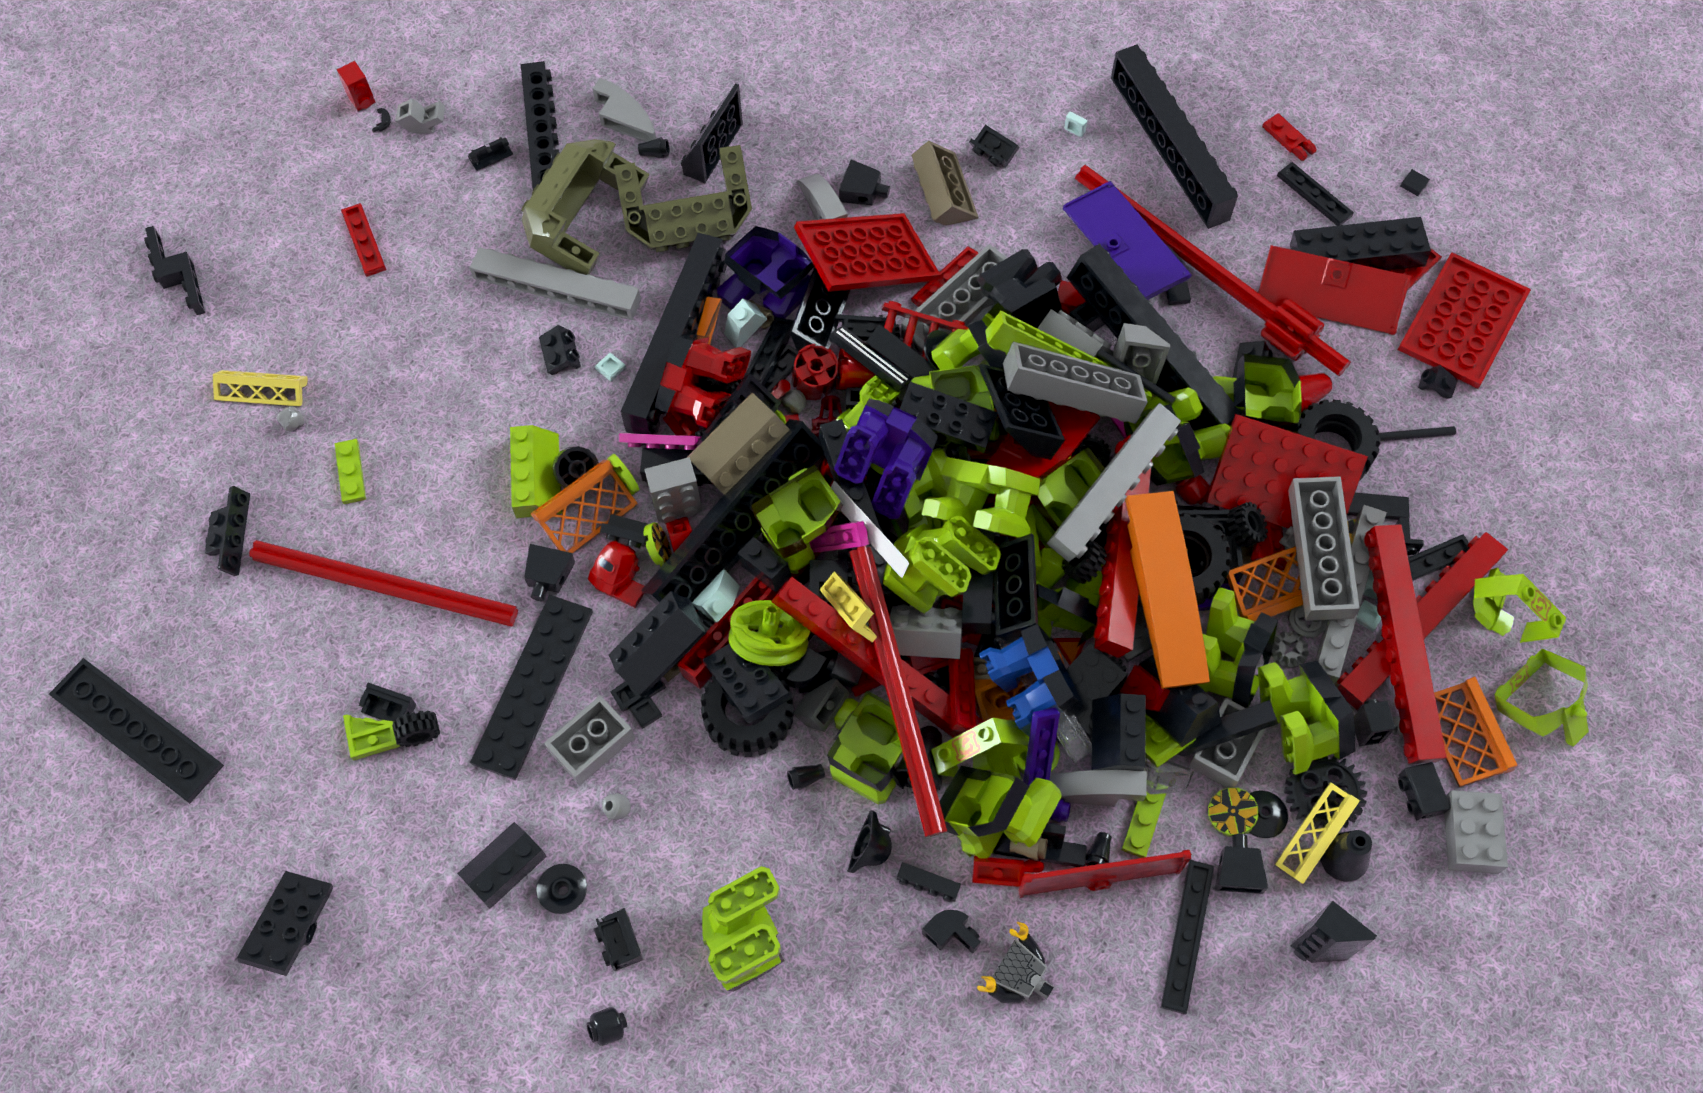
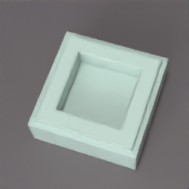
[1064,111,1087,137]
[595,353,626,382]
[1356,600,1381,632]

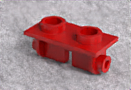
[663,411,699,446]

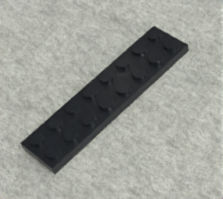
[470,594,593,781]
[49,658,224,804]

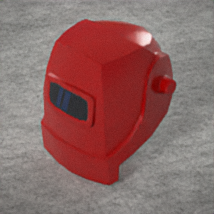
[588,541,640,595]

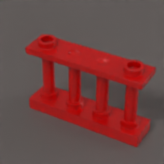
[871,301,968,363]

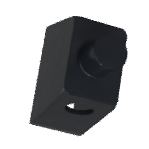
[839,160,890,206]
[524,544,575,602]
[1215,834,1268,894]

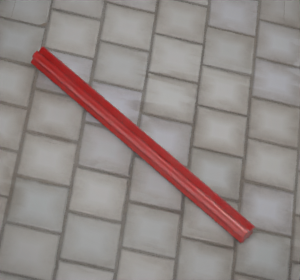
[249,540,518,627]
[850,546,947,837]

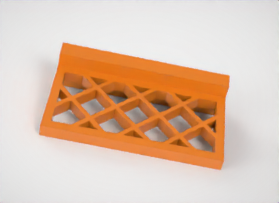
[530,460,638,553]
[1227,546,1303,621]
[1434,677,1518,787]

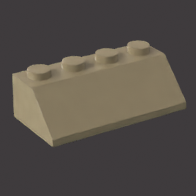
[911,140,979,226]
[687,393,790,495]

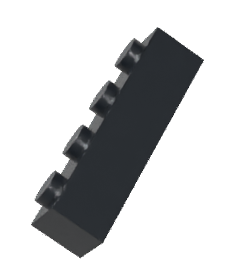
[897,862,961,902]

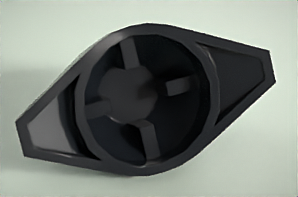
[847,810,892,873]

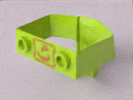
[1473,567,1566,643]
[1494,648,1589,747]
[931,718,1029,780]

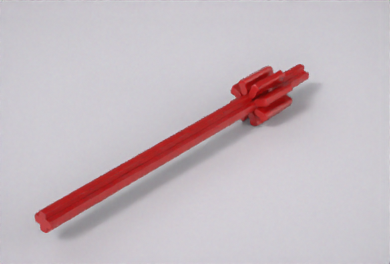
[1075,165,1351,376]

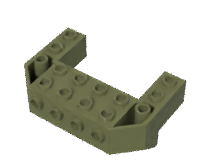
[521,139,650,275]
[614,145,752,252]

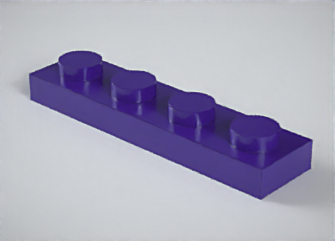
[1023,707,1060,785]

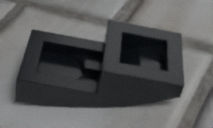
[610,679,667,712]

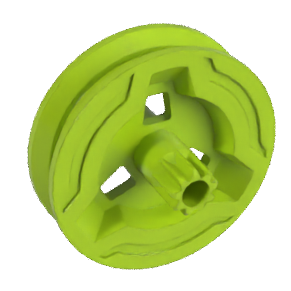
[728,600,810,666]

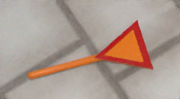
[1053,638,1087,666]

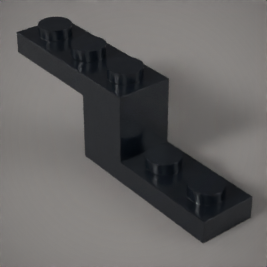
[144,226,205,315]
[809,517,852,635]

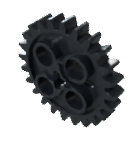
[1284,756,1367,829]

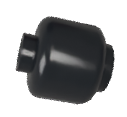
[586,1007,627,1046]

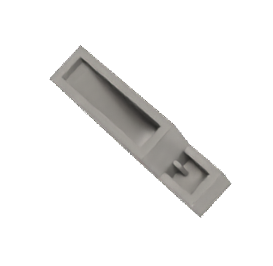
[592,78,656,142]
[797,173,847,220]
[1049,770,1147,807]

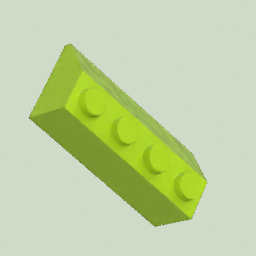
[510,425,562,518]

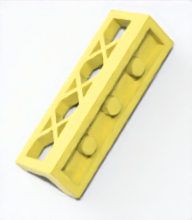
[213,370,308,406]
[820,571,877,642]
[1274,782,1360,884]

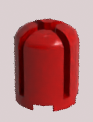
[791,344,839,401]

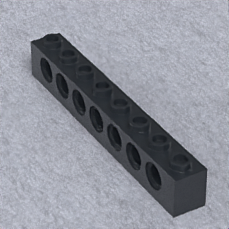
[520,61,560,190]

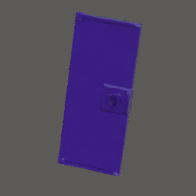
[1063,181,1192,300]

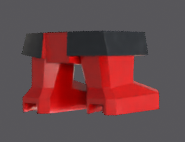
[655,334,751,428]

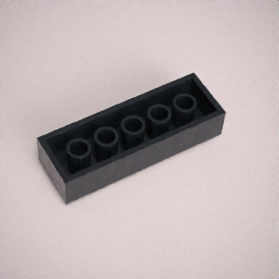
[1290,217,1431,271]

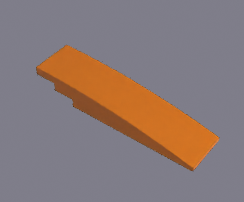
[1125,491,1210,689]

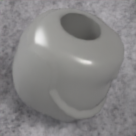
[781,389,807,414]
[276,406,304,431]
[602,793,631,820]

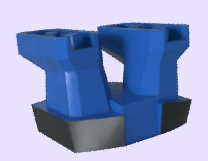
[979,624,1085,737]

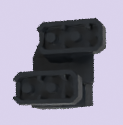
[977,249,1063,329]

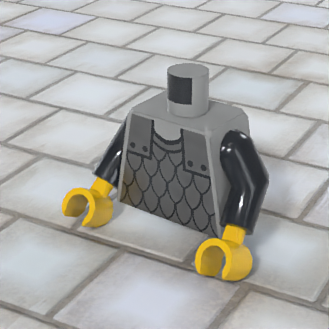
[977,921,1054,1003]

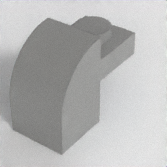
[395,99,445,134]

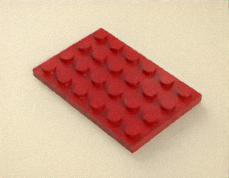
[794,213,941,292]
[1397,252,1531,389]
[1205,414,1368,528]

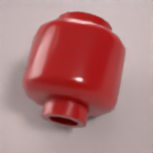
[1176,475,1210,505]

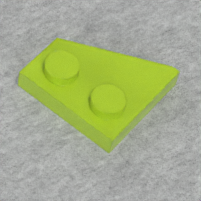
[343,714,401,761]

